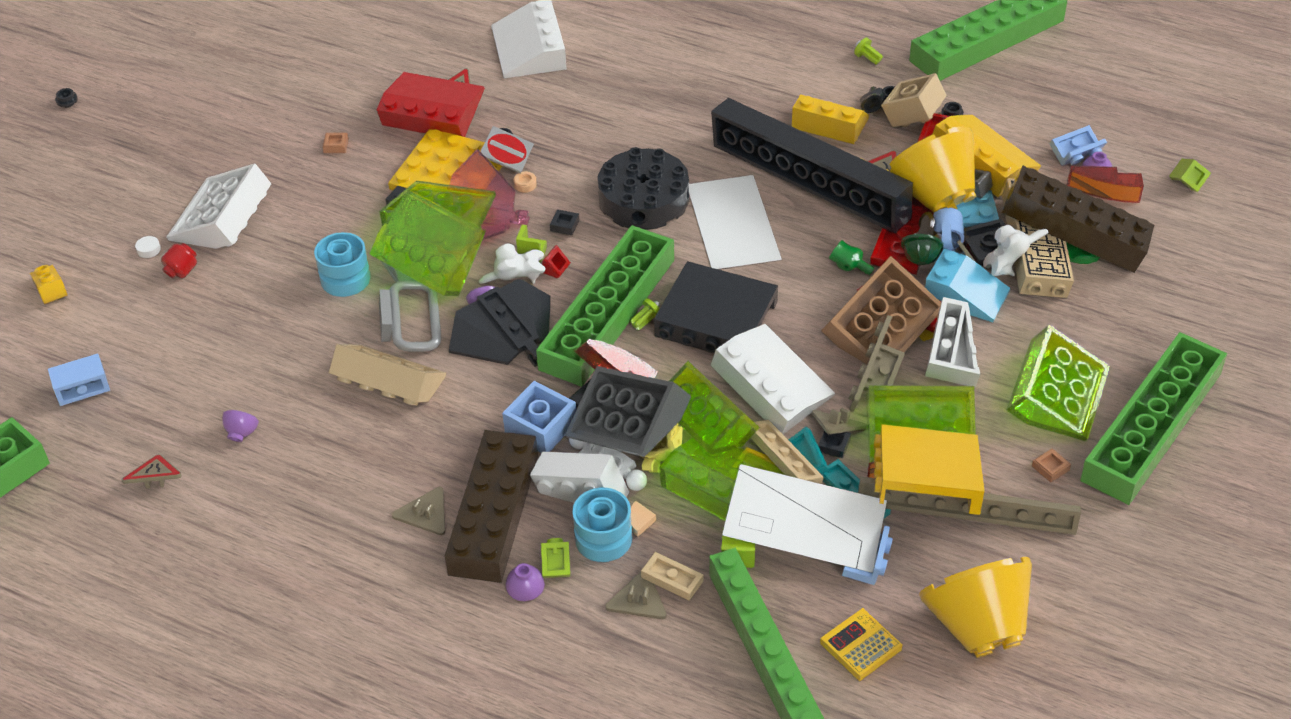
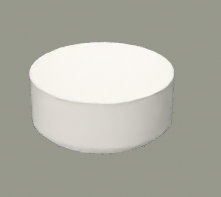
[135,236,161,258]

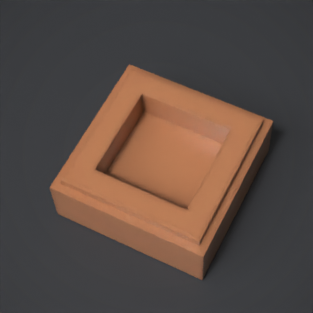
[323,133,349,153]
[1032,448,1071,483]

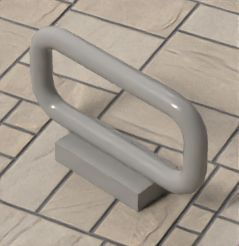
[379,280,442,352]

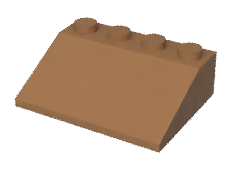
[821,256,941,364]

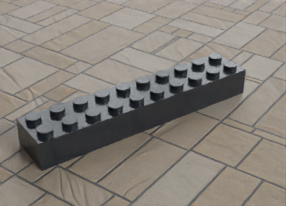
[711,97,913,234]

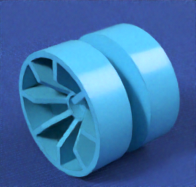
[314,232,371,297]
[573,488,632,562]

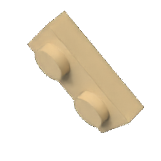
[641,552,704,601]

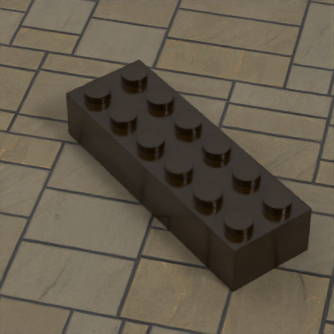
[1002,165,1155,273]
[444,430,538,583]

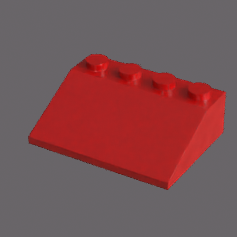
[376,72,485,137]

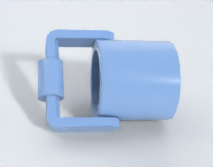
[933,208,964,252]

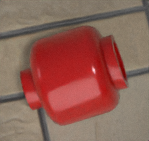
[161,243,197,278]

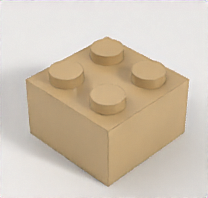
[881,73,947,127]

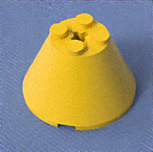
[887,126,976,213]
[919,557,1032,658]

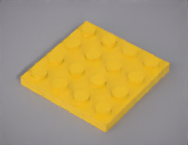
[388,129,502,212]

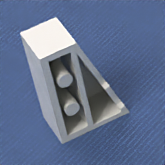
[925,297,980,388]
[530,452,629,503]

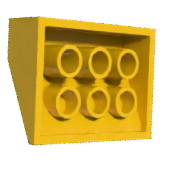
[933,115,1041,197]

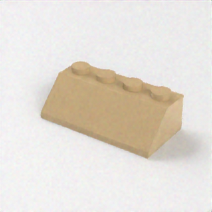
[329,344,446,406]

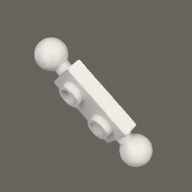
[569,438,647,491]

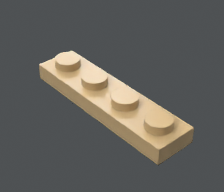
[745,420,824,484]

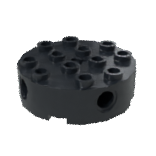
[597,147,689,230]

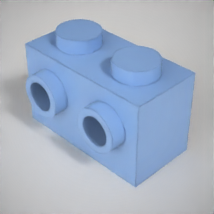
[48,354,110,406]

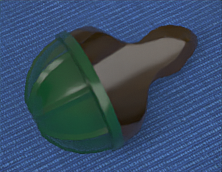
[901,211,944,265]

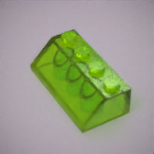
[669,361,760,455]

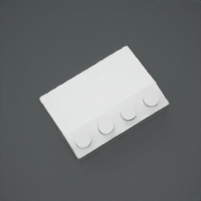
[491,0,566,78]
[166,164,271,249]
[711,324,835,435]

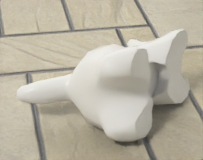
[983,225,1048,276]
[479,244,545,284]

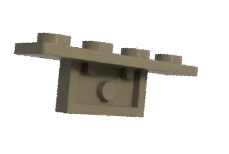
[848,315,905,411]

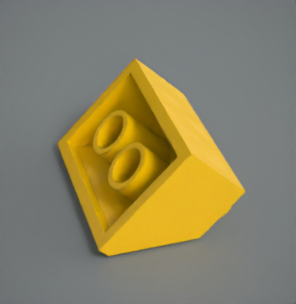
[792,94,869,144]

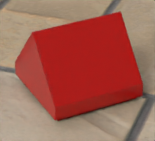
[542,245,571,278]

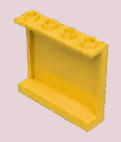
[874,424,985,515]

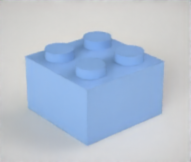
[502,381,576,453]

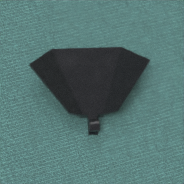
[449,279,551,367]

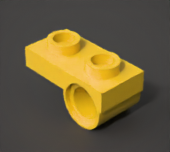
[30,265,68,305]

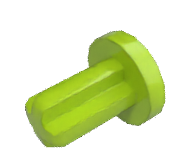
[854,37,883,65]
[630,298,661,331]

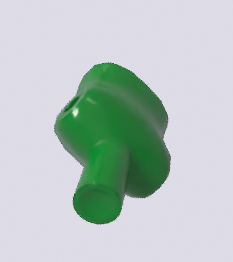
[829,240,875,276]

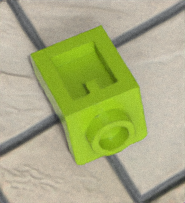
[541,538,571,578]

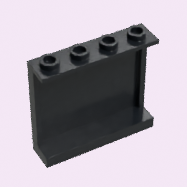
[654,261,778,353]

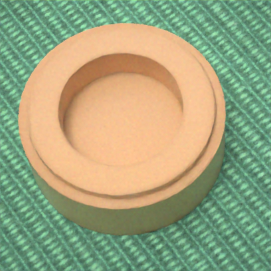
[514,171,537,193]

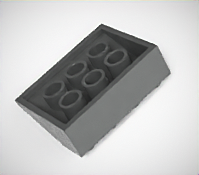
[565,366,691,457]

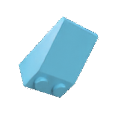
[925,248,1010,323]

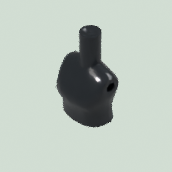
[860,86,885,113]

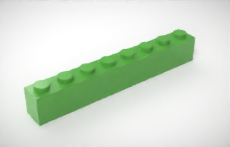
[709,547,824,719]

